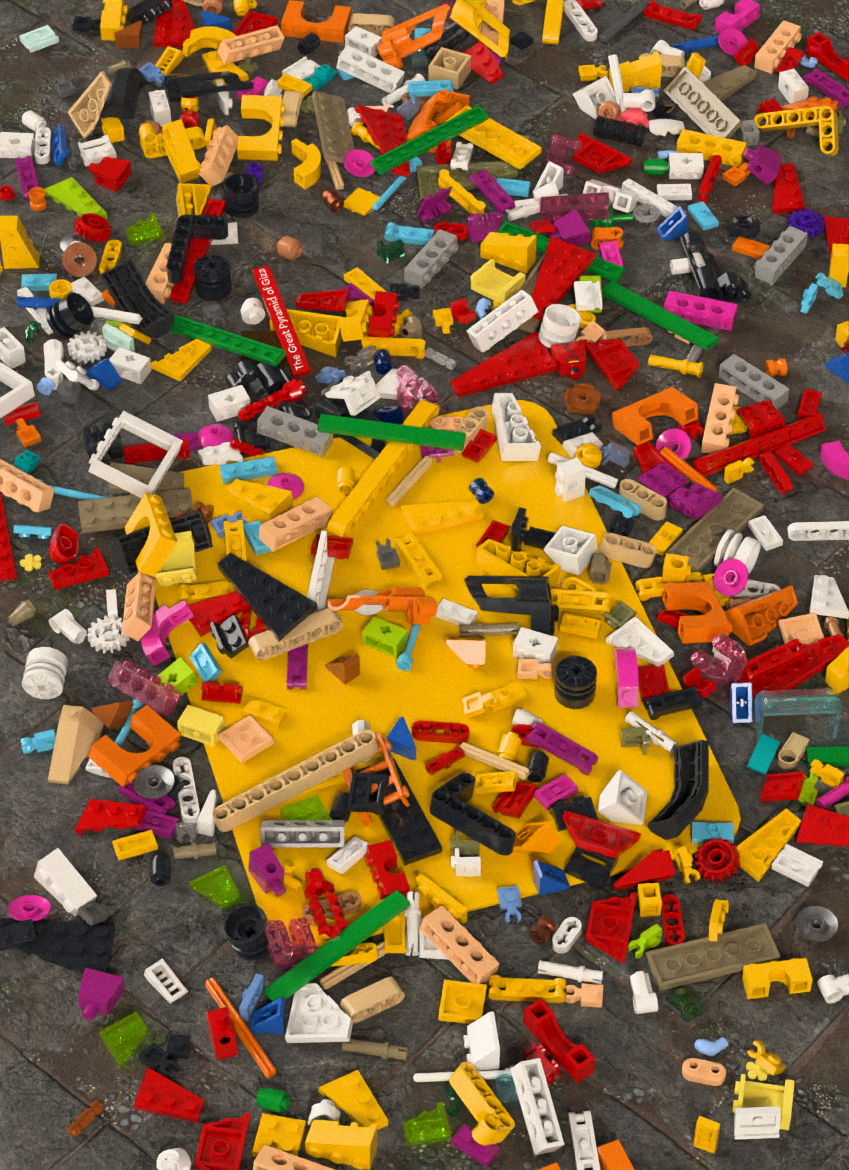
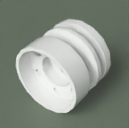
[538,304,581,349]
[714,529,761,575]
[22,647,68,699]

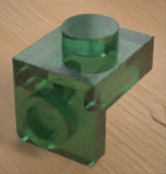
[376,239,404,263]
[667,987,703,1022]

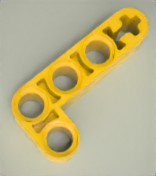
[139,123,205,158]
[449,1062,515,1145]

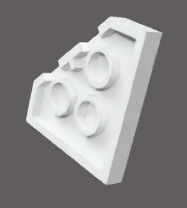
[285,983,353,1043]

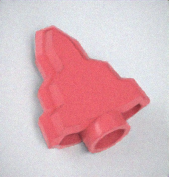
[616,108,649,132]

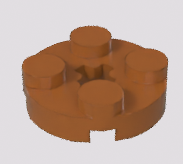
[62,242,97,277]
[564,383,601,415]

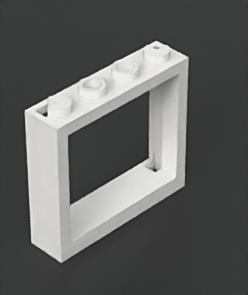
[0,362,35,418]
[88,411,183,498]

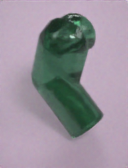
[24,320,42,344]
[445,1084,464,1117]

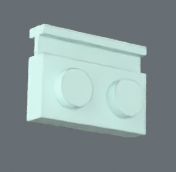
[19,25,59,53]
[102,323,135,352]

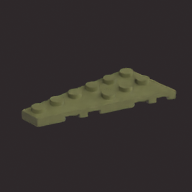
[416,161,518,204]

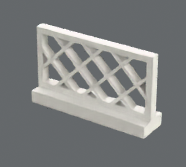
[307,531,335,614]

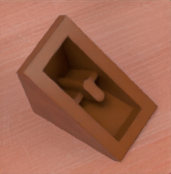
[114,21,143,49]
[325,654,360,685]
[92,701,134,729]

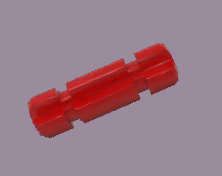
[229,438,264,457]

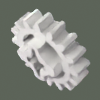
[68,331,107,364]
[87,616,130,653]

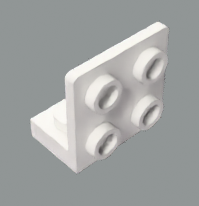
[325,376,380,415]

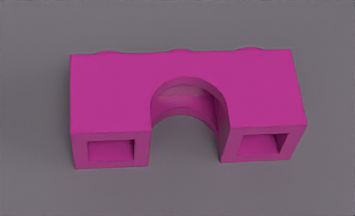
[714,0,760,34]

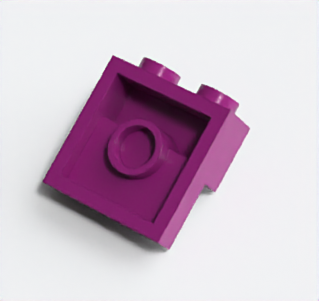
[668,483,723,520]

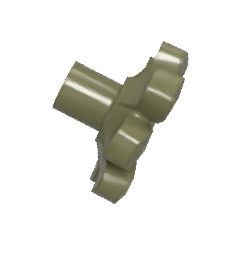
[238,57,258,74]
[300,96,315,114]

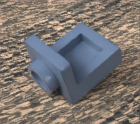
[397,95,420,120]
[600,441,630,468]

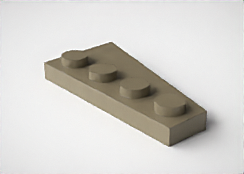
[702,65,757,101]
[109,462,184,493]

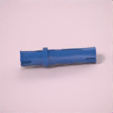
[673,35,720,53]
[17,296,61,310]

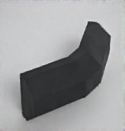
[101,67,146,119]
[100,259,175,339]
[111,511,213,575]
[647,740,709,840]

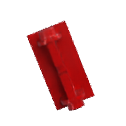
[201,681,243,704]
[523,1040,563,1085]

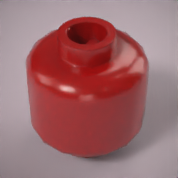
[178,110,201,129]

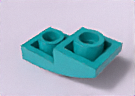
[303,64,337,91]
[13,450,41,474]
[747,734,780,776]

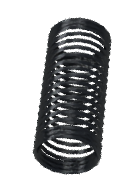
[423,22,469,60]
[593,115,646,147]

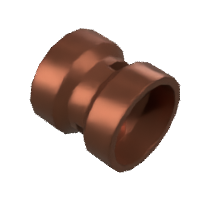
[322,189,344,212]
[529,915,558,945]

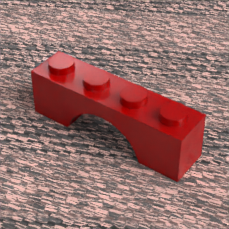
[806,32,849,82]
[523,999,595,1083]

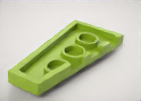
[44,177,107,219]

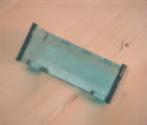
[753,688,842,741]

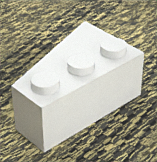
[34,848,97,917]

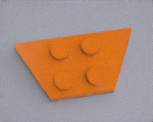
[781,96,839,119]

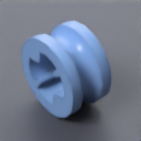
[37,377,55,395]

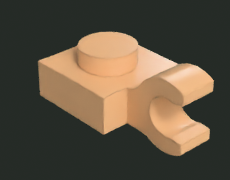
[517,659,552,679]

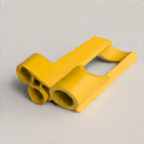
[450,0,510,59]

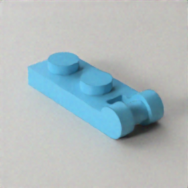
[408,80,454,97]
[384,222,434,245]
[589,485,641,518]

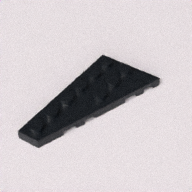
[218,553,318,642]
[0,918,116,974]

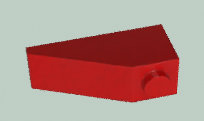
[612,849,676,892]

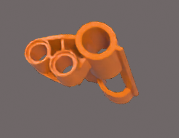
[377,4,450,69]
[327,587,437,625]

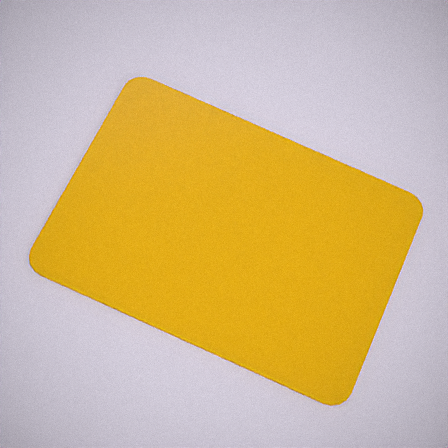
[130,400,741,952]

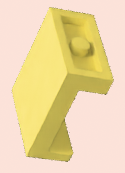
[470,259,526,304]
[156,531,198,586]
[732,1074,794,1130]

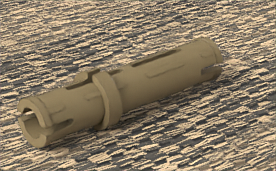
[460,622,519,638]
[342,1038,409,1061]

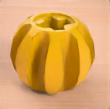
[575,443,602,469]

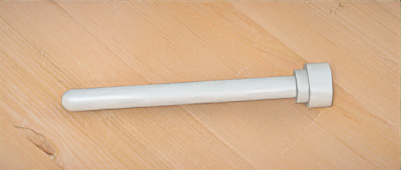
[413,1065,515,1083]

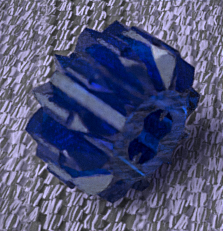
[374,406,404,425]

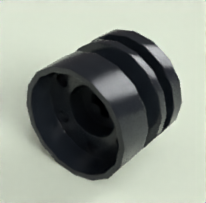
[223,173,260,218]
[194,255,232,302]
[46,292,94,339]
[83,420,123,462]
[554,656,597,709]
[224,904,276,961]

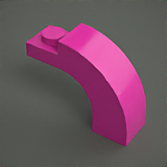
[820,441,849,480]
[141,600,194,666]
[614,648,638,707]

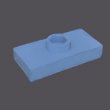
[239,973,264,1021]

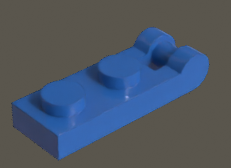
[52,124,70,166]

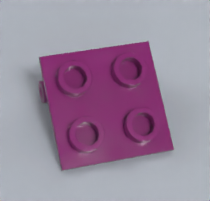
[416,187,452,222]
[466,211,502,242]
[637,461,690,498]

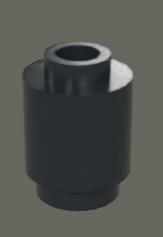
[297,33,320,55]
[527,751,549,783]
[329,792,351,822]
[150,855,171,886]

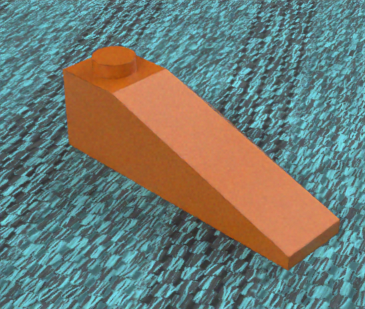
[725,585,798,646]

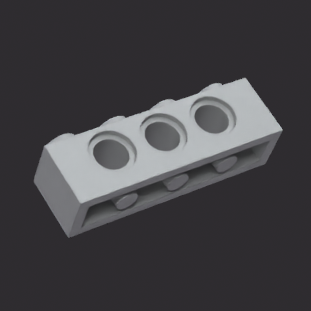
[754,226,808,285]
[404,229,459,289]
[719,354,789,410]
[257,406,333,457]
[261,820,345,847]

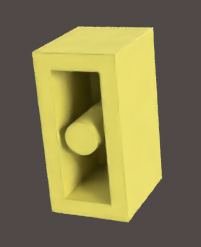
[177,705,225,747]

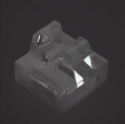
[176,823,198,843]

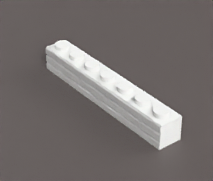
[622,179,686,218]

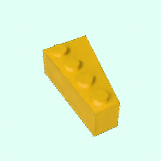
[475,539,561,591]

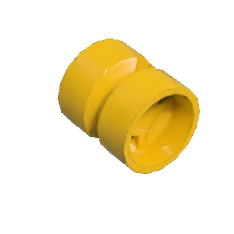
[49,279,73,299]

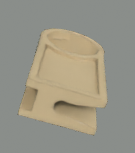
[777,732,810,770]

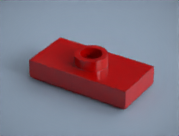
[733,38,760,67]
[775,47,804,75]
[797,389,823,419]
[4,402,41,425]
[774,443,813,476]
[476,520,510,549]
[657,608,691,629]

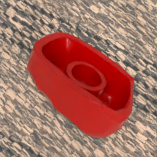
[49,523,79,565]

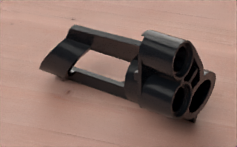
[165,71,254,102]
[680,232,751,302]
[226,359,312,419]
[315,380,385,459]
[464,576,559,636]

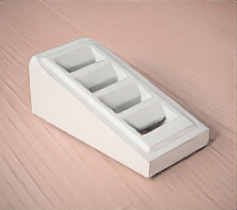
[197,790,217,837]
[144,958,188,1004]

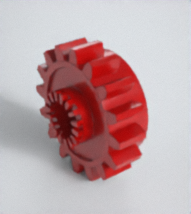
[74,213,112,243]
[695,837,741,883]

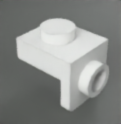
[451,848,481,877]

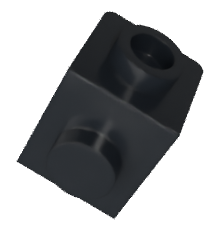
[652,97,680,119]

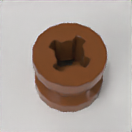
[193,502,214,524]

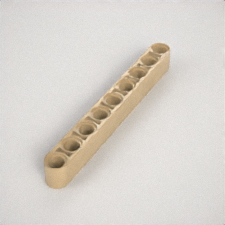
[212,729,379,832]

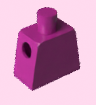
[742,145,782,185]
[547,209,591,246]
[248,843,287,897]
[78,968,125,1021]

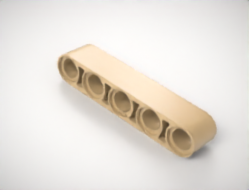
[248,608,344,661]

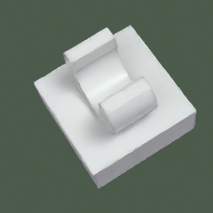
[264,79,283,96]

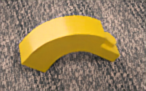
[182,26,236,57]
[291,138,321,190]

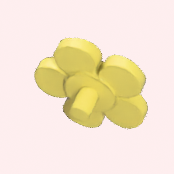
[20,554,41,572]
[746,1060,770,1081]

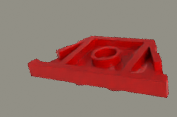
[573,132,632,174]
[582,340,639,392]
[562,810,641,858]
[586,892,637,964]
[194,1112,251,1170]

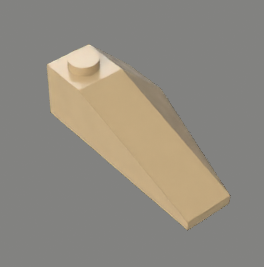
[68,71,112,139]
[48,705,105,784]

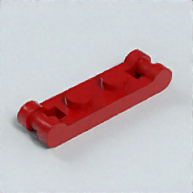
[643,1,702,30]
[698,155,722,205]
[123,439,190,465]
[739,639,809,683]

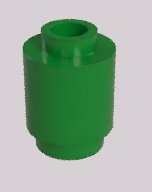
[644,158,668,175]
[256,1087,291,1114]

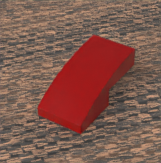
[529,220,556,233]
[462,429,497,463]

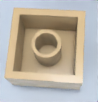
[428,47,471,89]

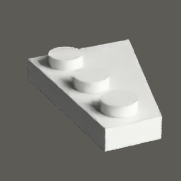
[605,617,674,667]

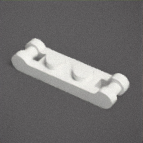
[451,142,474,171]
[568,1111,600,1170]

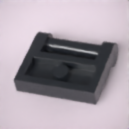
[233,419,271,455]
[511,507,529,552]
[347,773,390,815]
[564,847,618,889]

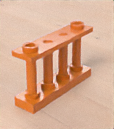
[343,733,410,826]

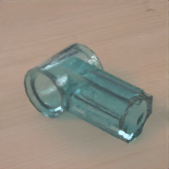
[494,1074,520,1103]

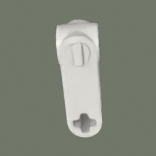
[44,339,64,390]

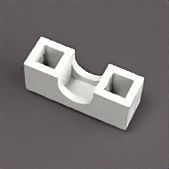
[582,179,639,213]

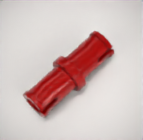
[425,746,465,775]

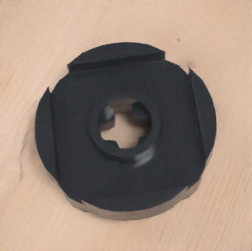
[726,215,761,238]

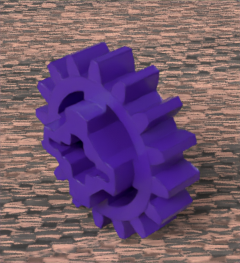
[787,208,825,239]

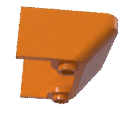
[406,90,470,154]

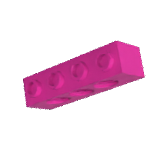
[664,291,738,331]

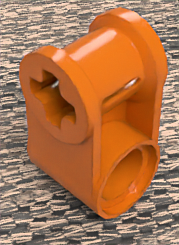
[591,227,624,250]

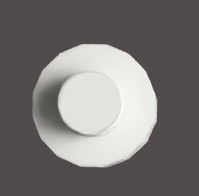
[241,298,265,325]
[308,1100,340,1126]
[157,1148,191,1170]

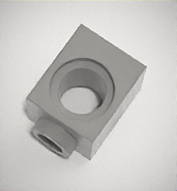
[736,119,760,146]

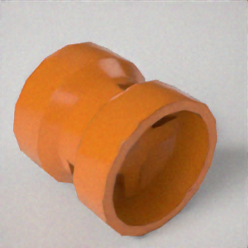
[28,187,47,211]
[765,358,787,377]

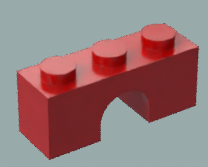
[368,291,400,338]
[364,840,410,900]

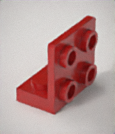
[737,400,785,439]

